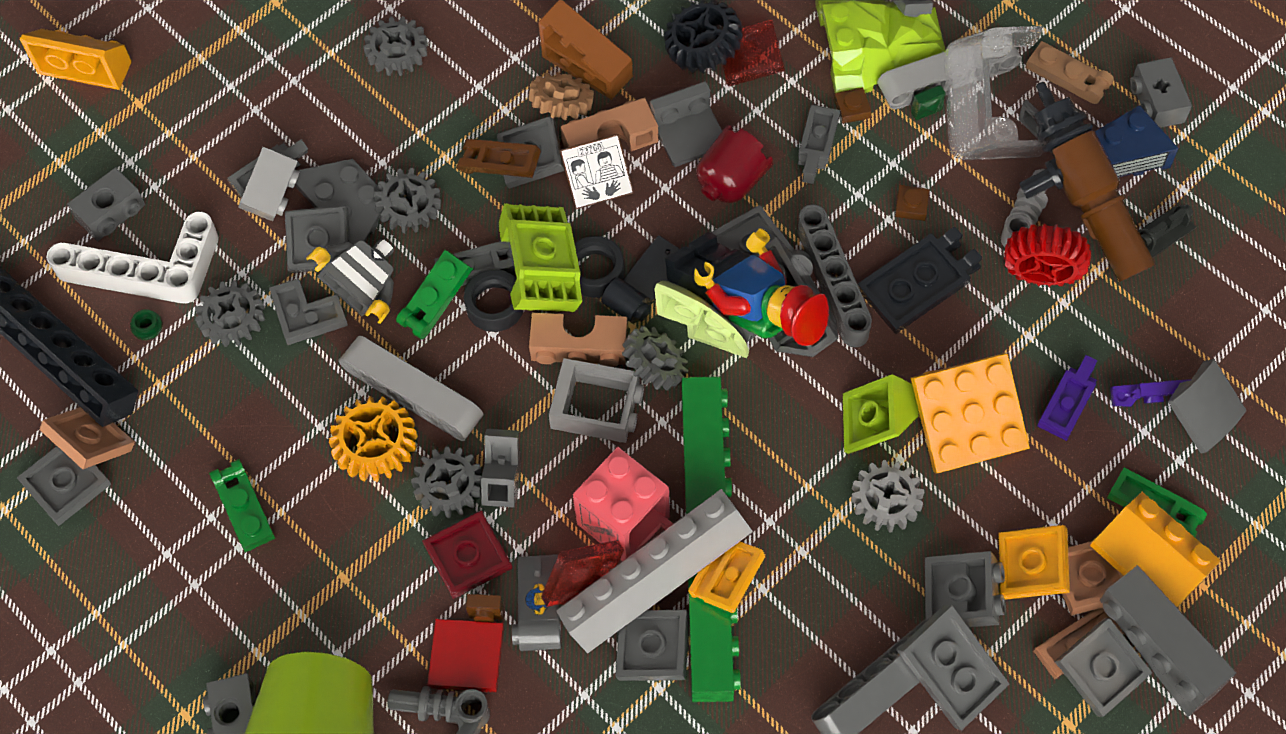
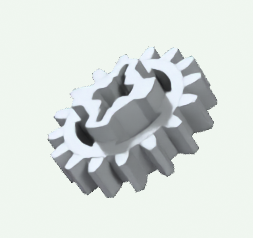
[851,460,924,532]

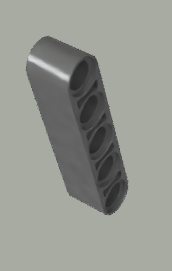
[797,204,872,347]
[811,617,931,734]

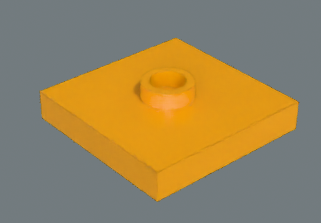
[999,525,1070,600]

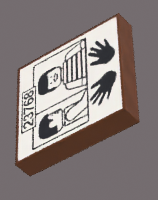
[559,134,634,209]

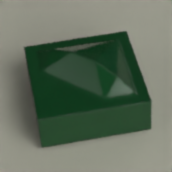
[911,85,946,121]

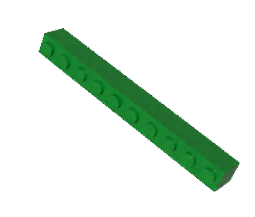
[682,377,741,702]

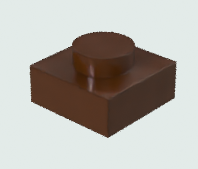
[834,88,872,124]
[895,185,930,221]
[466,594,504,622]

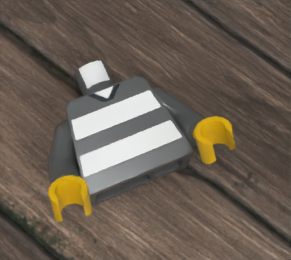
[306,239,394,324]

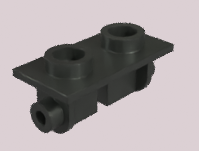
[1139,204,1196,258]

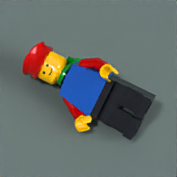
[665,228,829,346]

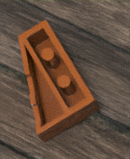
[538,0,633,100]

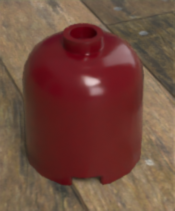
[696,125,773,204]

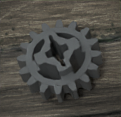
[363,16,428,76]
[374,168,441,233]
[195,280,265,347]
[622,326,688,390]
[411,447,482,518]

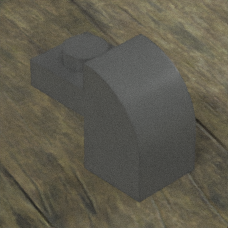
[481,429,521,508]

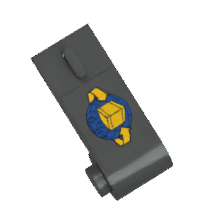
[512,555,561,651]

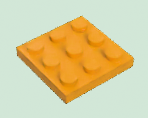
[911,353,1030,473]

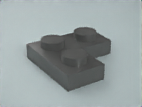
[269,278,348,345]

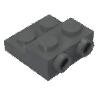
[925,551,1006,627]

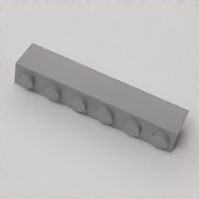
[556,489,753,653]

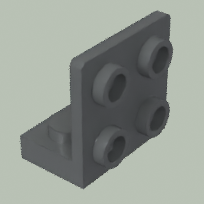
[650,81,722,167]

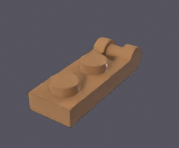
[1025,41,1114,104]

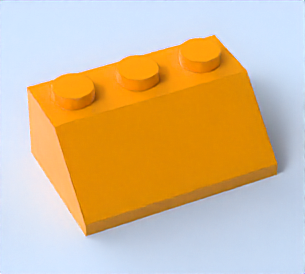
[20,29,132,90]
[1090,492,1221,607]

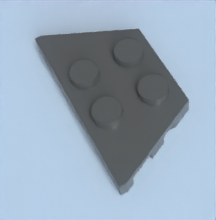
[294,159,381,244]

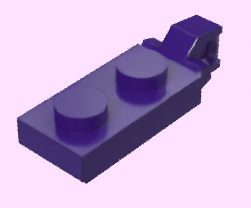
[1037,355,1098,441]
[1110,379,1192,407]

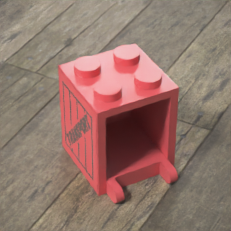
[573,447,673,561]

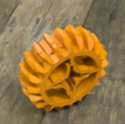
[329,396,418,482]

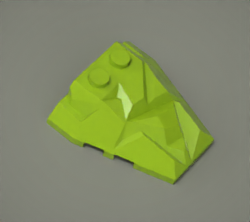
[815,0,946,93]

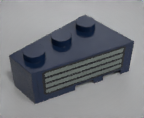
[1095,105,1179,177]

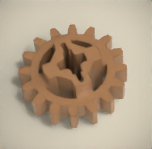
[528,72,594,120]

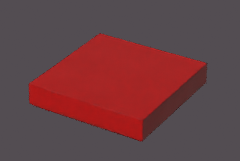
[427,619,504,693]

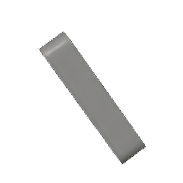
[877,33,1022,109]
[339,336,484,441]

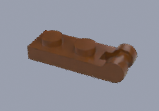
[456,139,541,178]

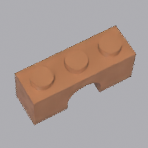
[561,98,658,151]
[529,313,628,367]

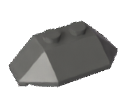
[752,237,838,357]

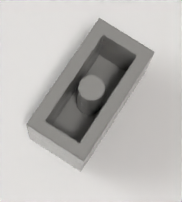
[238,147,300,222]

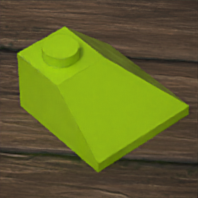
[843,374,919,454]

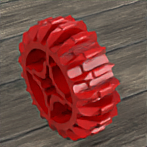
[1004,223,1091,287]

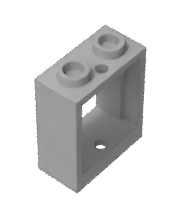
[549,358,644,443]

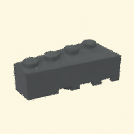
[1100,565,1236,717]

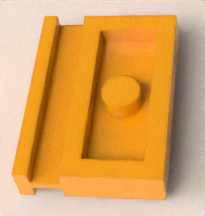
[688,541,765,613]

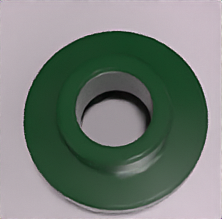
[130,309,163,340]

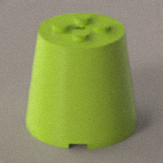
[245,652,374,734]

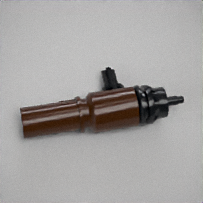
[1019,82,1156,282]

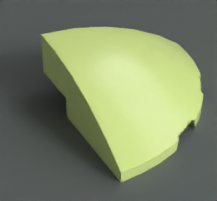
[655,281,749,358]

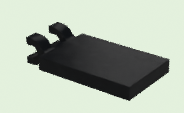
[857,226,982,334]

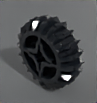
[664,0,743,74]

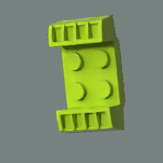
[499,203,582,312]

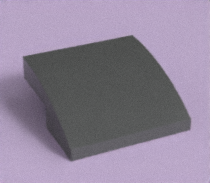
[1168,359,1246,453]

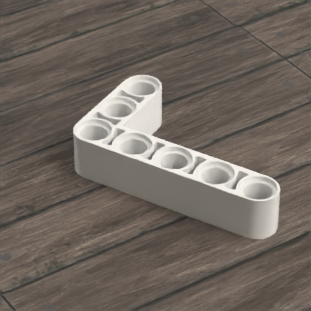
[47,212,219,303]

